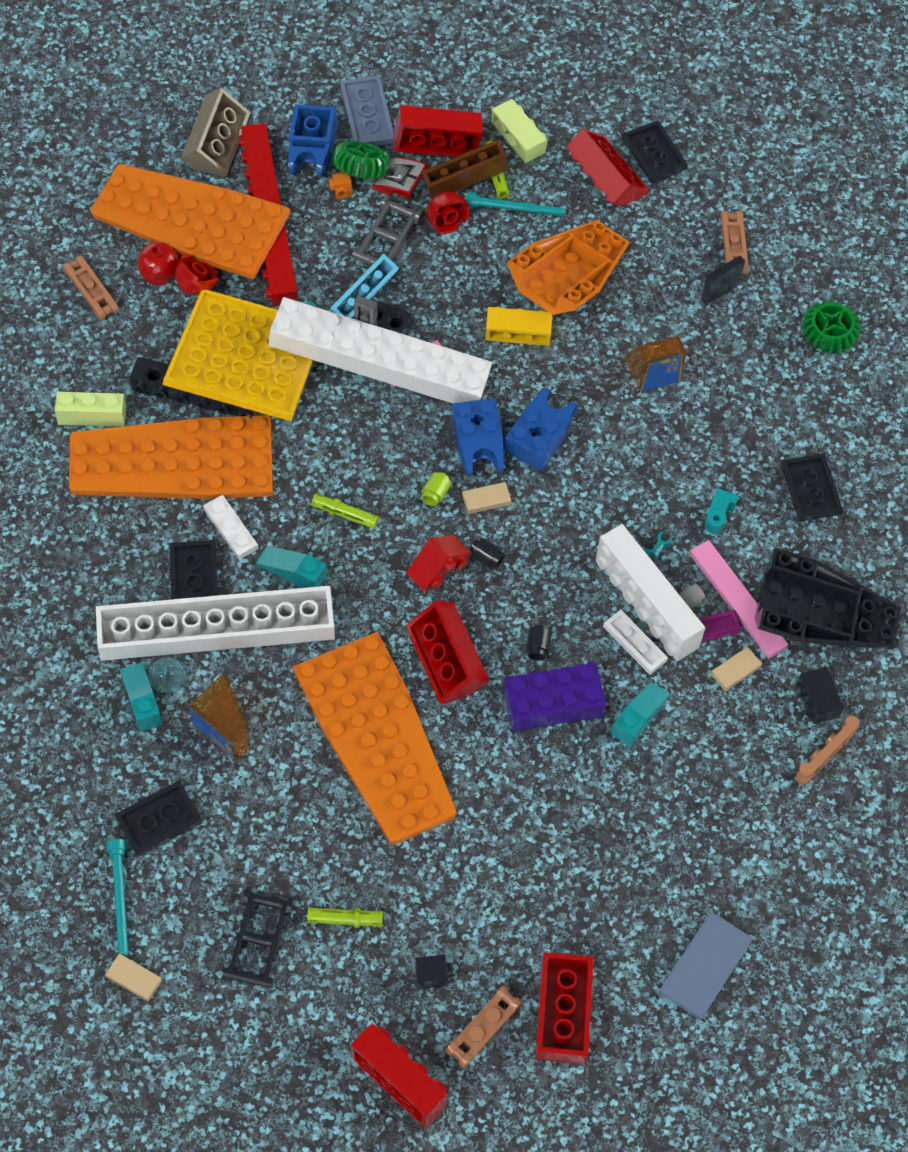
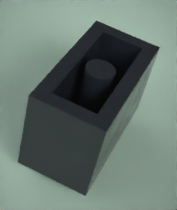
[796,667,844,724]

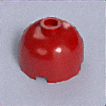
[427,191,470,234]
[137,241,179,285]
[175,254,219,296]

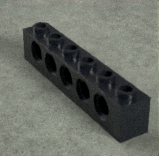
[129,357,260,418]

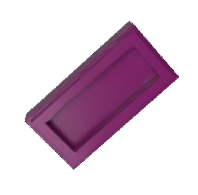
[698,610,742,643]

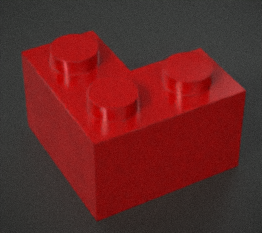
[406,535,472,591]

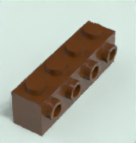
[421,139,509,198]

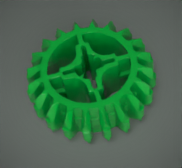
[333,140,389,180]
[802,300,861,354]

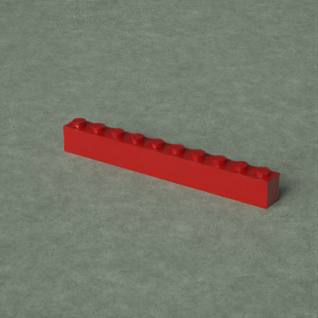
[238,123,298,307]

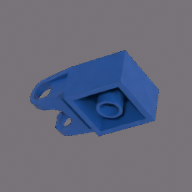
[288,104,338,177]
[504,388,578,471]
[451,398,504,476]

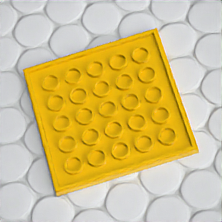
[163,290,314,421]

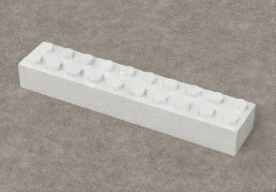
[268,297,492,403]
[96,586,335,661]

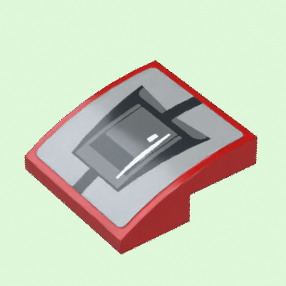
[372,157,428,199]

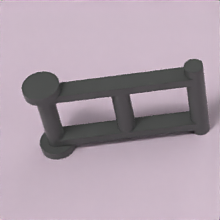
[351,194,425,266]

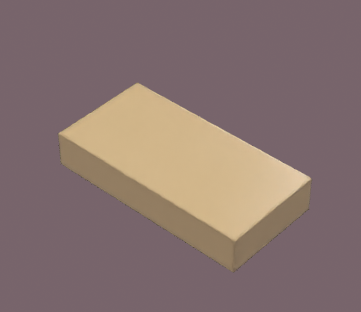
[462,482,511,514]
[711,647,762,691]
[105,954,162,1002]

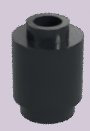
[470,538,505,569]
[526,625,552,661]

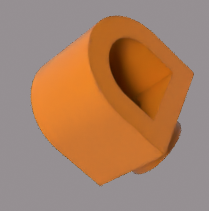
[329,172,352,199]

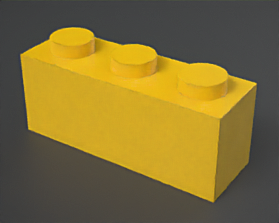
[485,307,552,346]

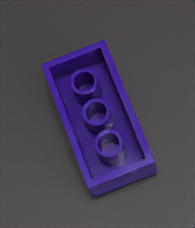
[502,663,606,732]

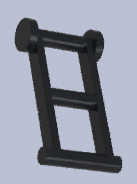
[222,886,295,989]

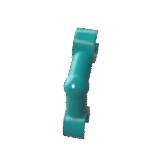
[642,532,672,560]

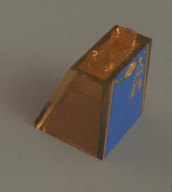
[624,335,686,393]
[189,674,250,760]

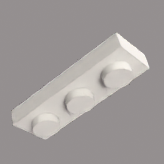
[203,495,258,560]
[603,610,668,675]

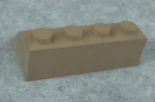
[181,87,251,176]

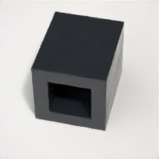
[415,954,452,990]

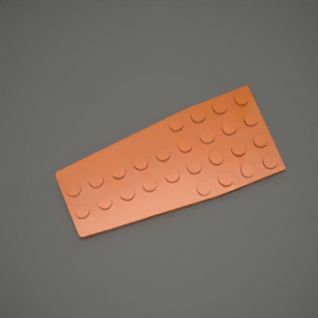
[91,164,291,280]
[69,415,273,499]
[293,631,456,845]

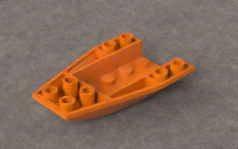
[507,220,630,315]

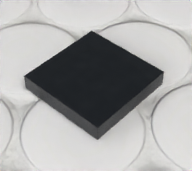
[702,256,745,305]

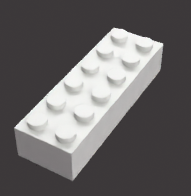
[596,524,705,661]

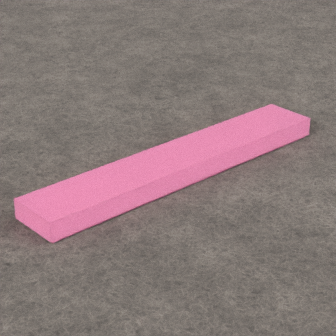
[689,540,788,659]

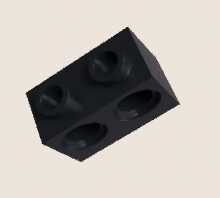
[372,299,412,335]

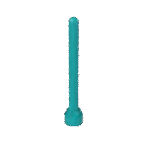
[466,191,566,216]
[106,839,128,956]

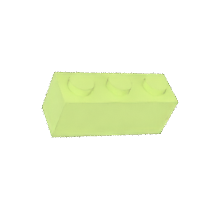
[491,99,547,163]
[55,392,126,427]

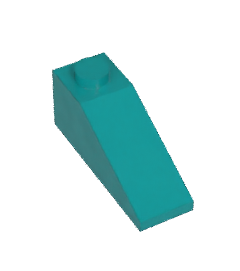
[256,546,327,588]
[119,662,162,732]
[611,682,670,748]

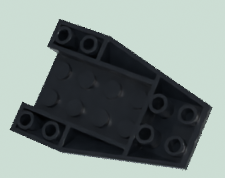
[755,547,902,649]

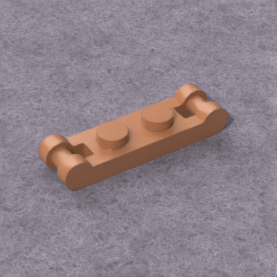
[720,211,748,275]
[62,255,119,321]
[796,716,859,785]
[445,985,524,1069]

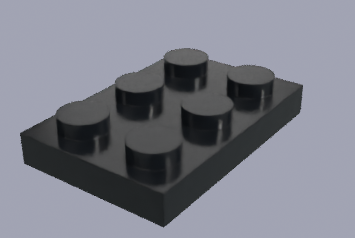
[621,120,688,183]
[781,453,843,522]
[170,540,218,600]
[114,780,202,857]

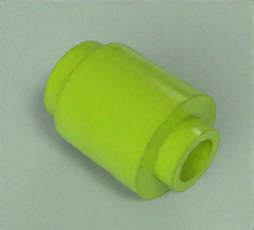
[421,472,451,506]

